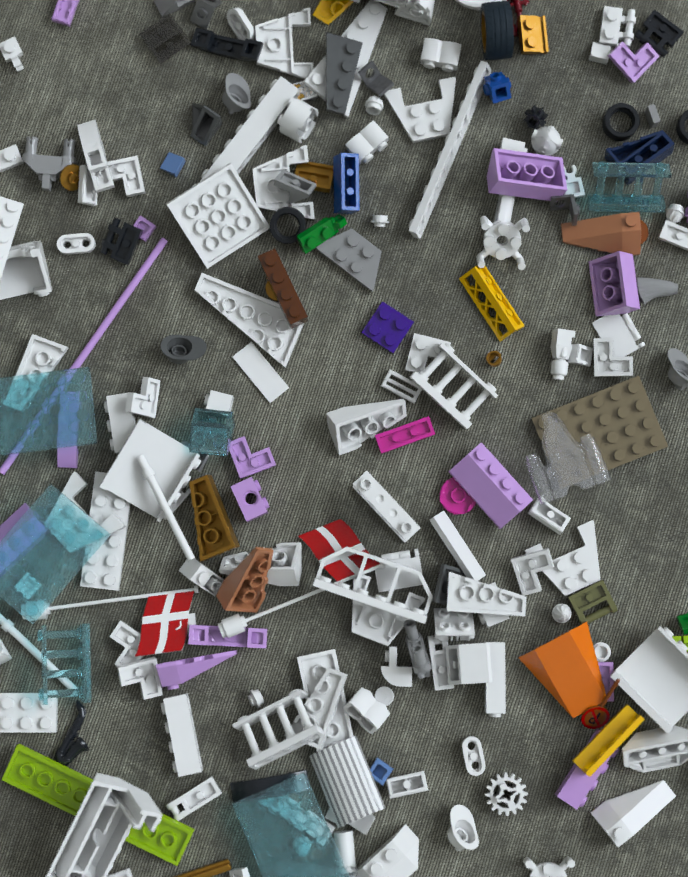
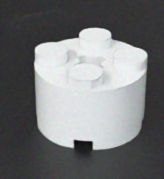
[277,98,319,143]

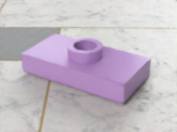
[51,0,79,27]

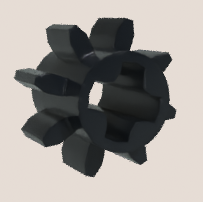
[523,105,548,130]

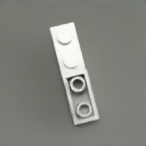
[77,120,115,193]

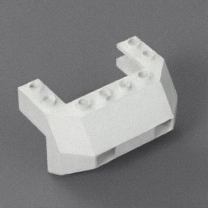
[46,773,162,877]

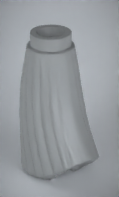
[636,277,678,305]

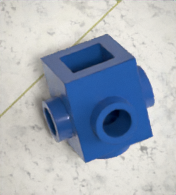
[483,71,511,104]

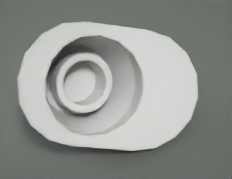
[447,804,479,851]

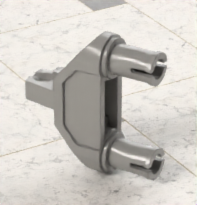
[22,136,76,191]
[404,619,432,679]

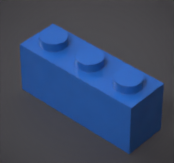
[333,153,360,214]

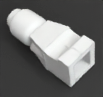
[550,328,575,380]

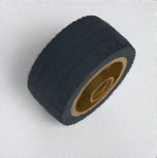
[480,1,514,60]

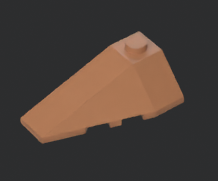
[561,212,641,256]
[216,547,273,613]

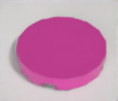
[439,477,476,515]

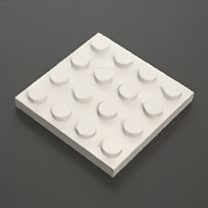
[166,163,270,269]

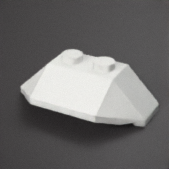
[622,725,688,773]
[348,824,419,877]

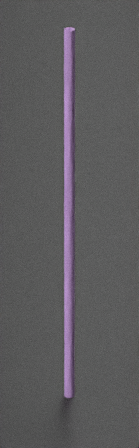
[0,238,168,475]

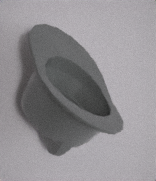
[161,335,207,364]

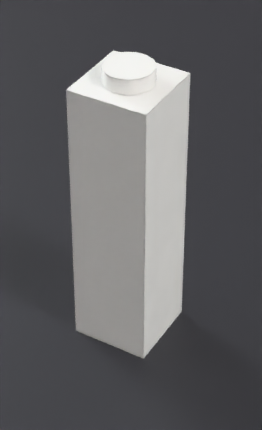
[484,642,506,717]

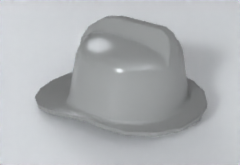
[222,73,251,114]
[667,348,688,390]

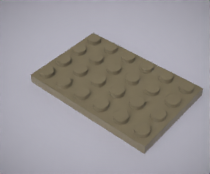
[531,376,668,489]

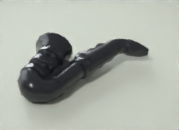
[55,700,89,766]

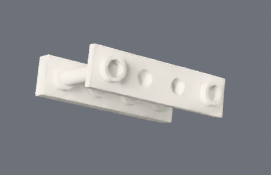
[409,343,498,429]
[352,471,420,543]
[232,689,324,770]

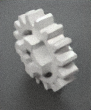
[485,772,528,816]

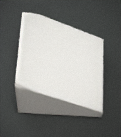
[588,42,611,64]
[567,344,593,367]
[349,814,375,835]

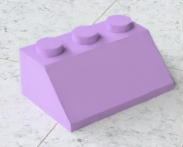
[589,251,640,316]

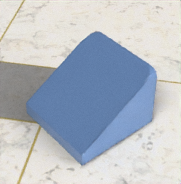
[160,152,186,178]
[370,758,393,786]

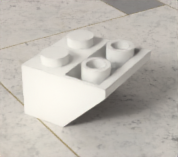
[445,643,492,685]

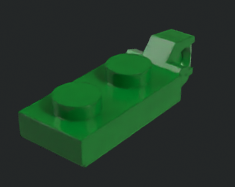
[297,214,347,254]

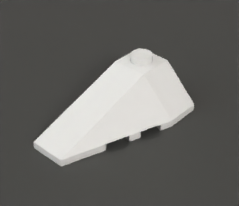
[326,399,407,455]
[219,542,302,586]
[590,780,676,847]

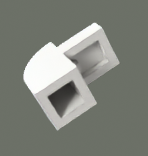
[381,646,412,687]

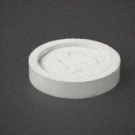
[375,686,394,706]

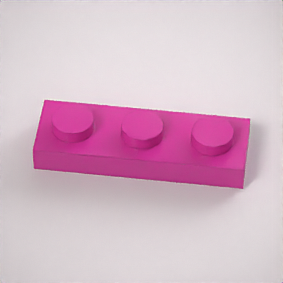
[375,416,435,454]

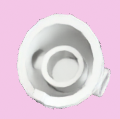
[531,126,563,156]

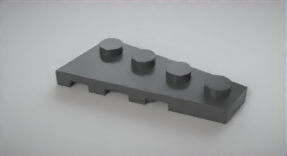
[326,32,363,116]

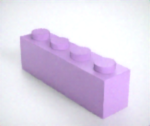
[555,729,619,810]

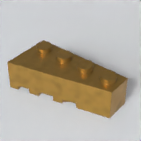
[189,475,240,561]

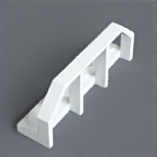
[313,546,433,624]

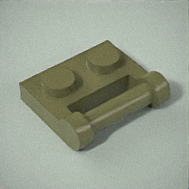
[567,580,618,626]

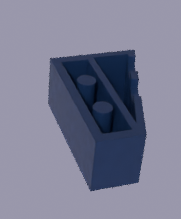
[604,130,675,185]

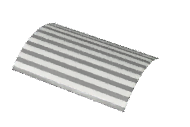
[309,736,385,828]

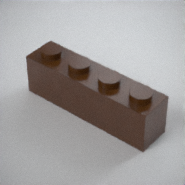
[258,248,308,329]

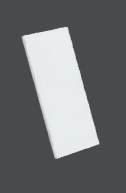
[233,342,289,403]

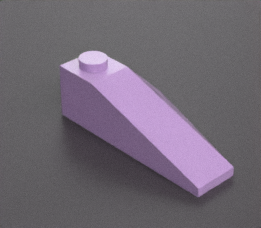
[156,650,237,690]

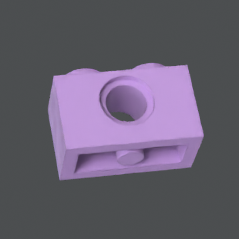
[230,477,270,523]

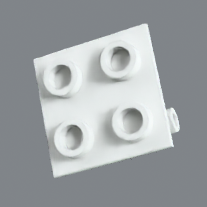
[434,608,475,641]

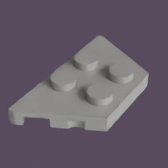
[315,228,382,292]

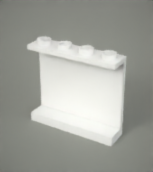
[99,419,201,522]
[610,626,688,734]

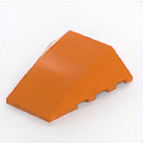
[519,622,606,718]

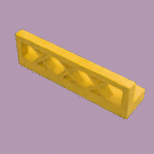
[459,265,524,342]
[572,704,645,777]

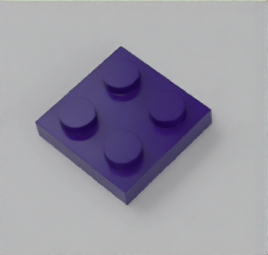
[361,301,414,354]

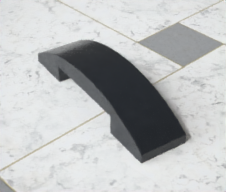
[190,28,264,61]
[230,770,310,802]

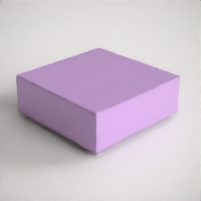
[133,215,156,242]

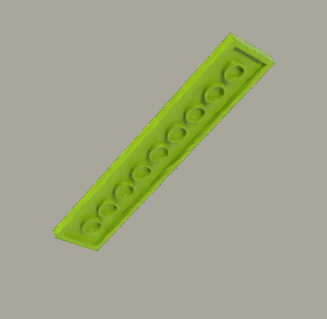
[2,744,195,866]

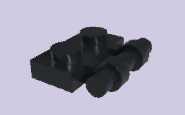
[634,9,684,58]
[100,217,143,265]

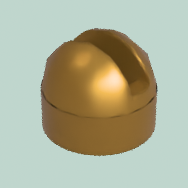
[486,351,502,367]

